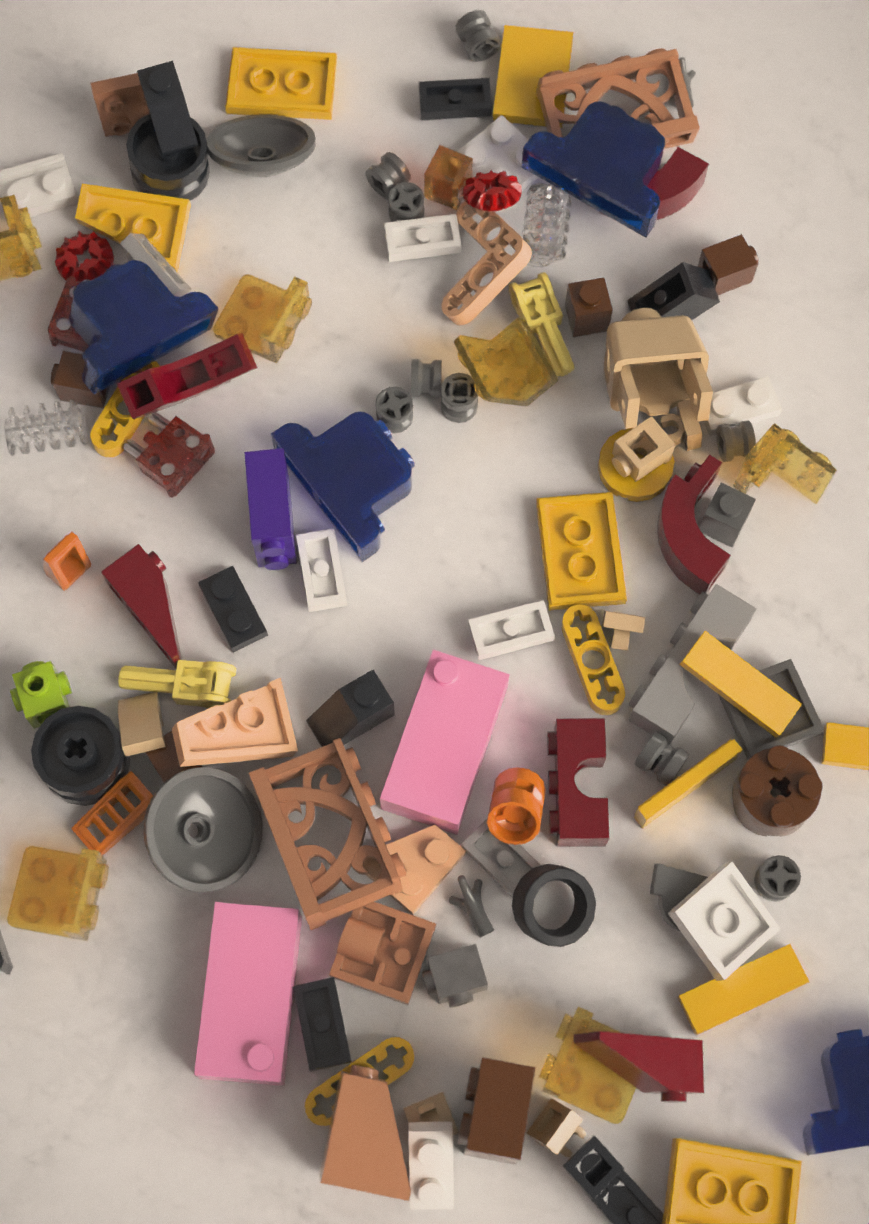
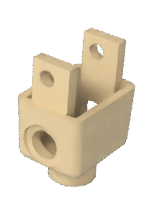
[604,308,713,428]

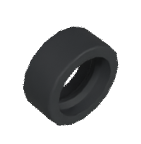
[512,864,596,947]

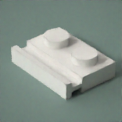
[0,153,78,223]

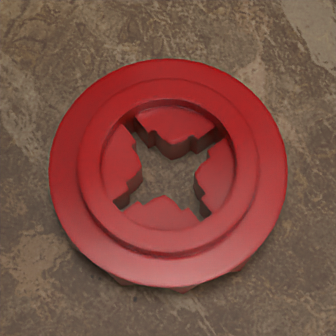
[463,170,522,211]
[54,230,114,286]

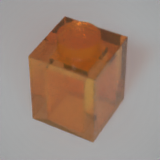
[424,145,473,210]

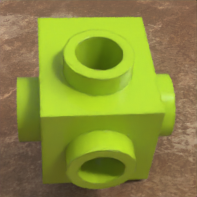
[10,661,72,729]

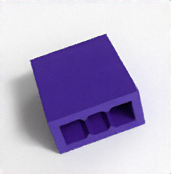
[244,448,297,570]

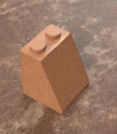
[319,1064,411,1201]

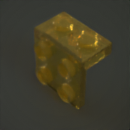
[0,194,42,281]
[213,274,312,363]
[454,318,559,406]
[7,846,109,941]
[539,1007,636,1124]

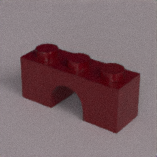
[547,718,609,847]

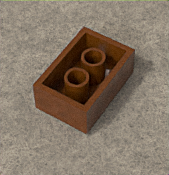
[457,1057,535,1165]

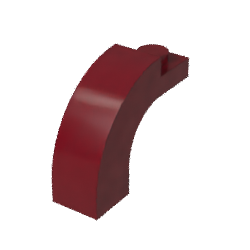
[576,147,709,222]
[117,333,258,419]
[657,454,731,595]

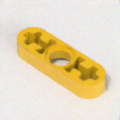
[90,358,160,457]
[561,604,625,715]
[305,1037,414,1126]

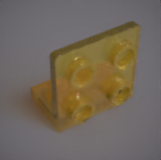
[733,423,837,504]

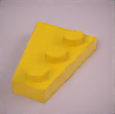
[75,183,191,273]

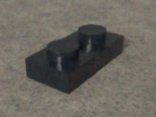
[419,78,492,120]
[198,566,268,653]
[293,977,352,1072]

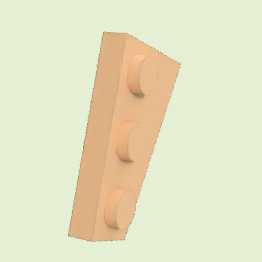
[172,678,298,767]

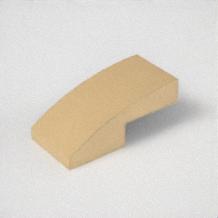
[118,692,166,757]

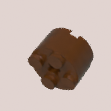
[732,745,823,837]

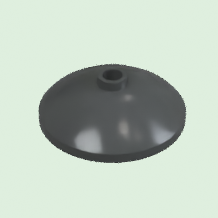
[207,115,316,177]
[143,767,262,892]

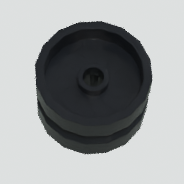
[126,114,210,201]
[31,706,130,806]

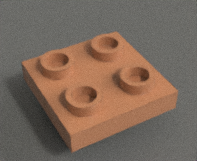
[90,73,149,137]
[329,902,436,1005]

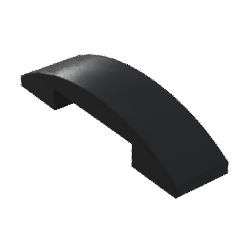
[562,1135,664,1224]

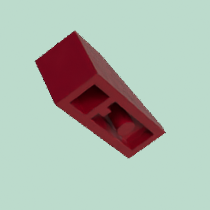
[101,544,182,669]
[573,1031,704,1103]

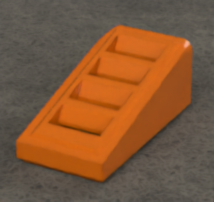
[43,532,91,591]
[71,771,153,859]

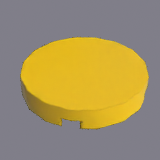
[597,428,675,502]

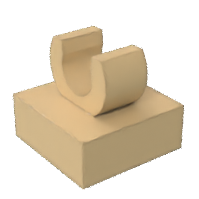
[660,399,702,451]
[602,610,645,650]
[403,1092,459,1136]
[526,1098,586,1157]

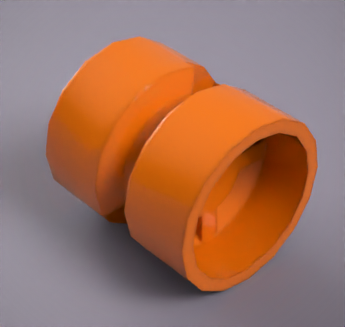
[487,767,546,845]

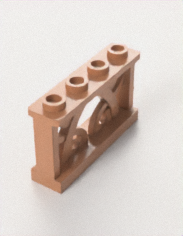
[536,48,700,172]
[249,738,407,930]

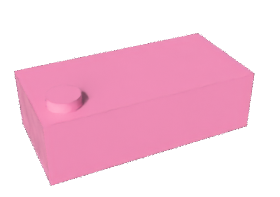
[380,650,510,835]
[194,902,302,1086]

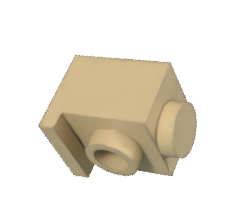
[612,416,676,482]

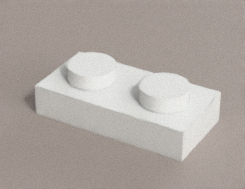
[384,214,462,262]
[704,376,782,436]
[296,529,348,612]
[468,600,555,660]
[409,1122,454,1209]

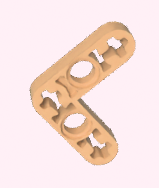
[441,201,532,325]

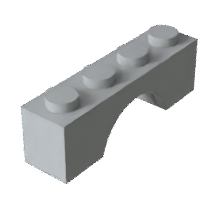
[628,584,757,745]

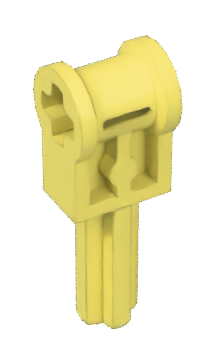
[508,272,574,377]
[118,660,236,708]

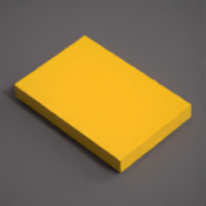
[492,25,574,128]
[225,47,337,120]
[536,492,627,611]
[662,1138,802,1224]

